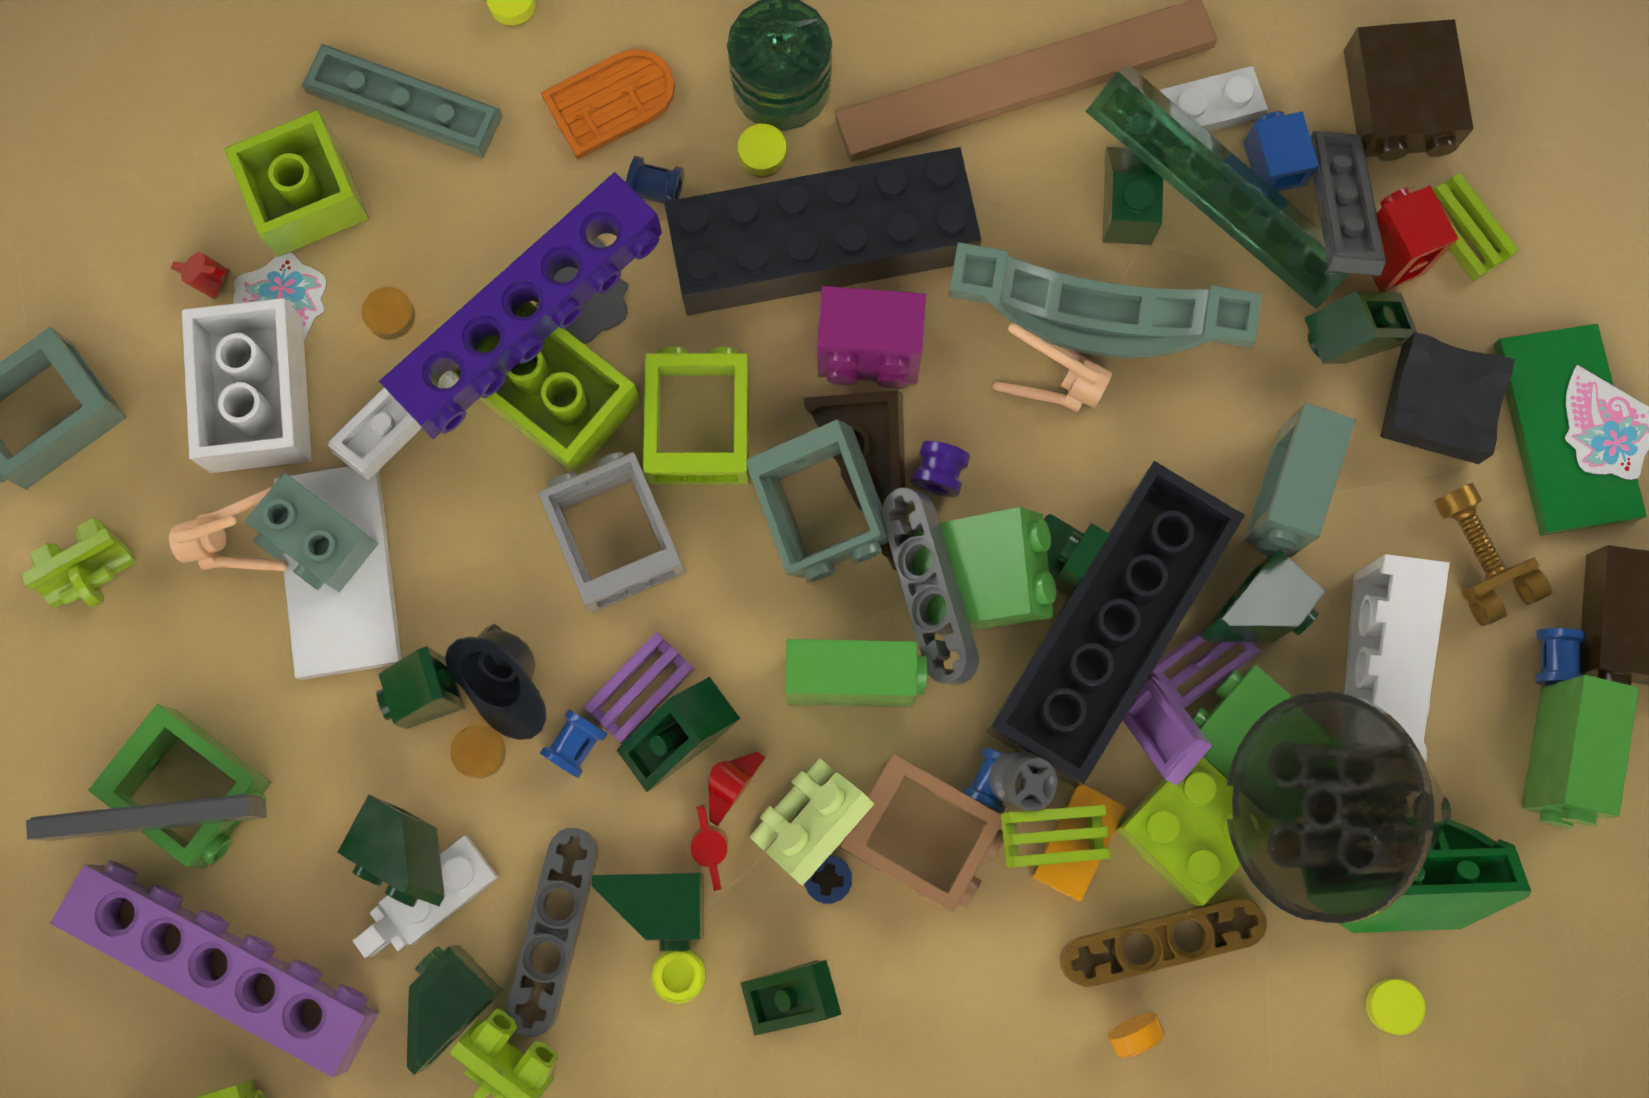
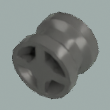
[989,751,1057,811]

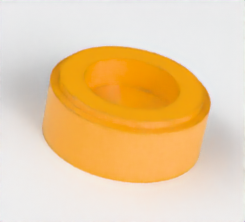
[1107,1012,1165,1058]

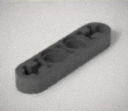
[882,488,979,685]
[506,828,599,1037]

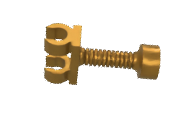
[1434,482,1552,626]

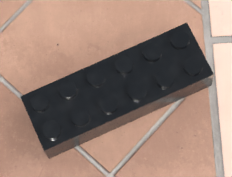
[664,147,982,316]
[986,461,1245,788]

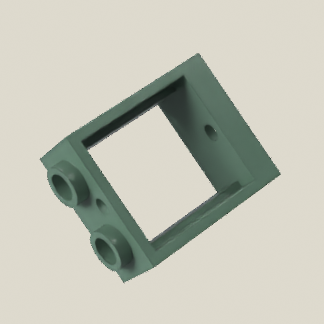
[0,327,127,490]
[1243,402,1356,557]
[747,419,889,582]

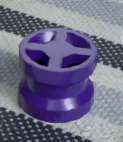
[911,441,971,497]

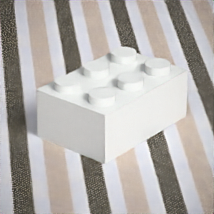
[182,298,312,473]

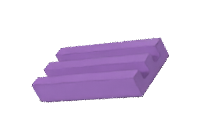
[1149,630,1261,708]
[584,632,695,744]

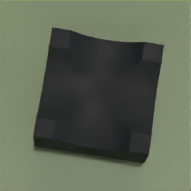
[1380,332,1515,465]

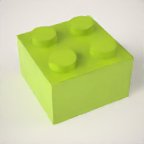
[224,110,369,257]
[1115,757,1277,906]

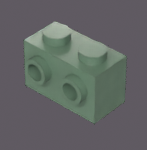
[244,473,379,592]

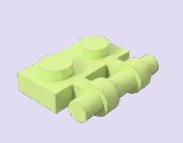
[749,758,874,886]

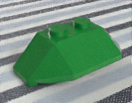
[1297,816,1531,933]

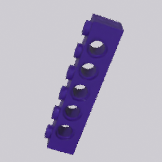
[379,172,662,439]

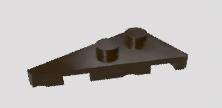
[804,390,907,571]

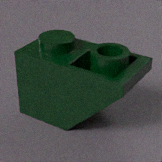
[337,794,445,907]

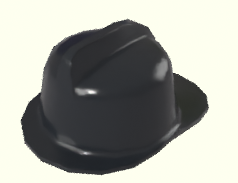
[445,624,547,740]

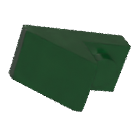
[1044,514,1110,597]
[740,960,842,1036]

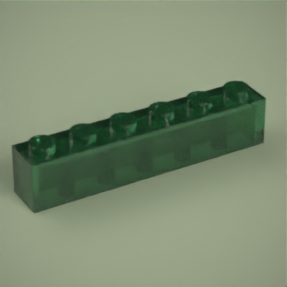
[1085,64,1351,309]

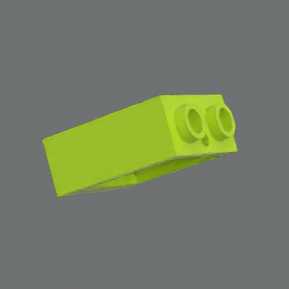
[643,347,750,485]

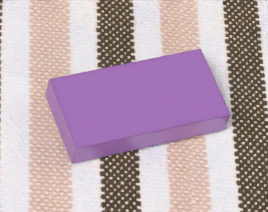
[1123,676,1212,785]

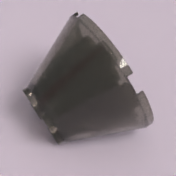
[1227,692,1451,924]

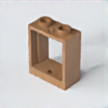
[840,753,1004,913]

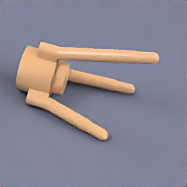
[992,323,1112,412]
[169,487,288,571]

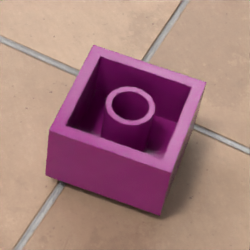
[817,286,926,389]

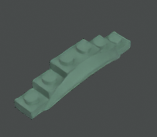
[948,242,1262,358]

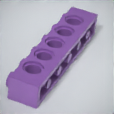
[50,860,379,1077]

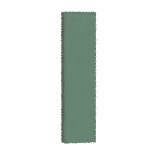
[302,44,502,158]

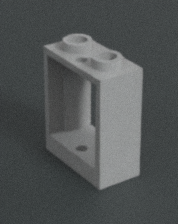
[538,452,686,613]

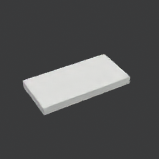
[274,466,402,680]

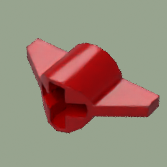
[171,252,230,299]
[708,752,766,827]
[691,804,728,891]

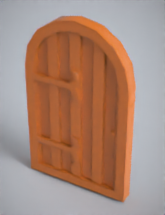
[541,49,675,160]

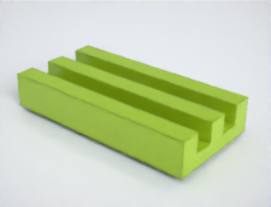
[1433,172,1519,282]
[1001,805,1111,868]

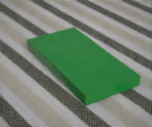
[1494,323,1647,536]

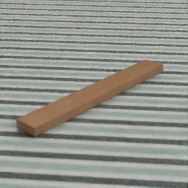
[835,0,1218,162]

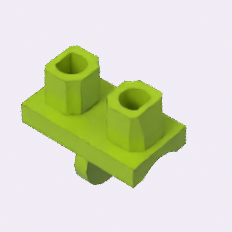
[21,518,137,609]
[449,1009,559,1098]

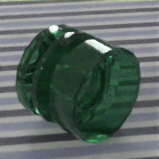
[727,0,832,131]

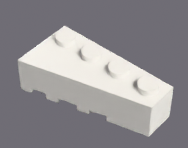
[1338,554,1450,785]

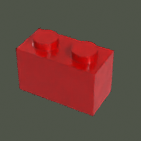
[1371,185,1459,292]

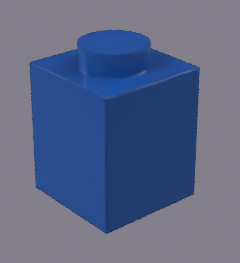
[1243,111,1319,196]

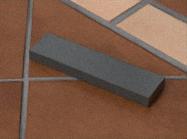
[1311,131,1386,276]
[26,794,267,841]

